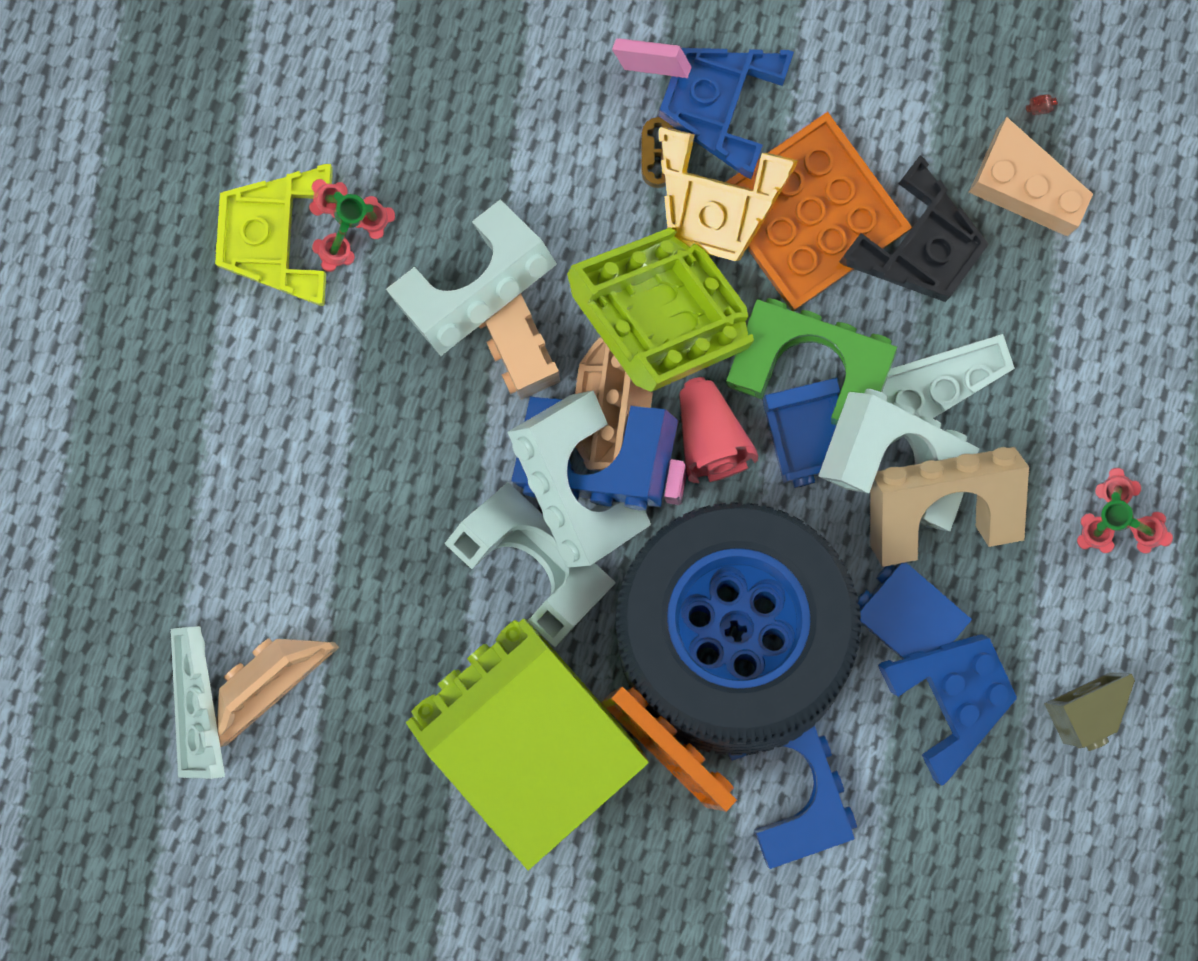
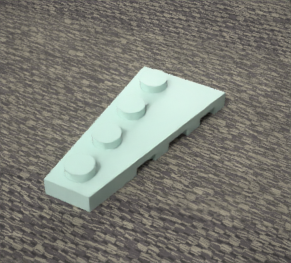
[882,334,1015,445]
[171,626,225,779]

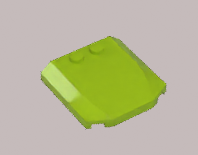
[567,227,754,392]

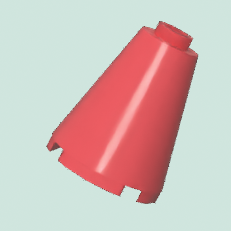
[679,377,758,483]

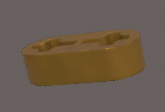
[641,117,673,188]

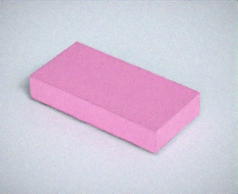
[612,38,692,78]
[664,459,687,505]

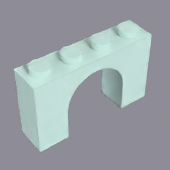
[386,199,557,356]
[818,389,980,531]
[507,390,651,568]
[445,482,616,647]

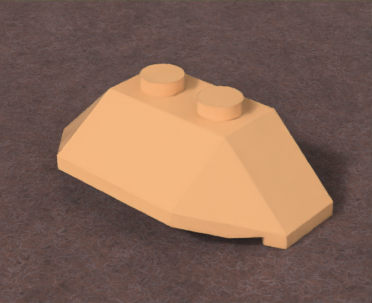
[575,337,653,471]
[216,638,339,747]

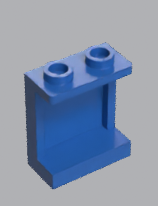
[762,378,840,488]
[858,562,972,659]

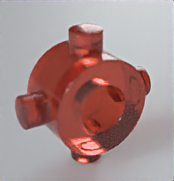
[1026,94,1058,115]

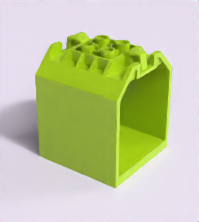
[405,618,649,871]

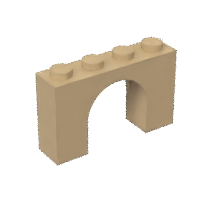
[870,447,1029,567]

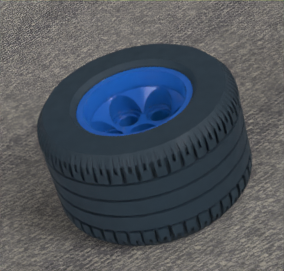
[616,502,861,755]

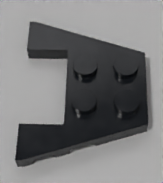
[839,155,989,302]

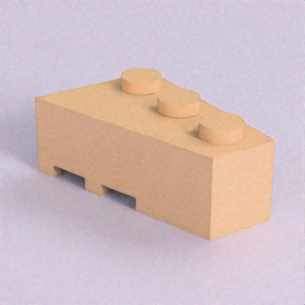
[479,293,560,400]

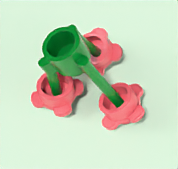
[309,179,395,272]
[1077,468,1173,554]

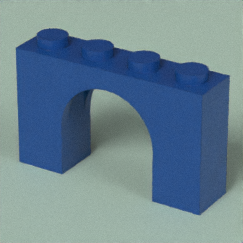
[511,397,678,511]
[727,725,857,869]

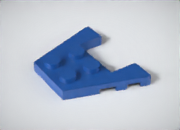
[659,48,794,179]
[878,634,1017,786]

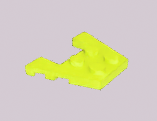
[215,164,333,306]

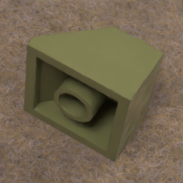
[1044,672,1135,751]

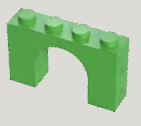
[726,298,897,426]

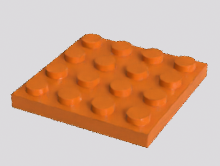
[726,111,912,312]
[601,687,737,812]

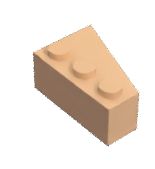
[969,117,1093,236]

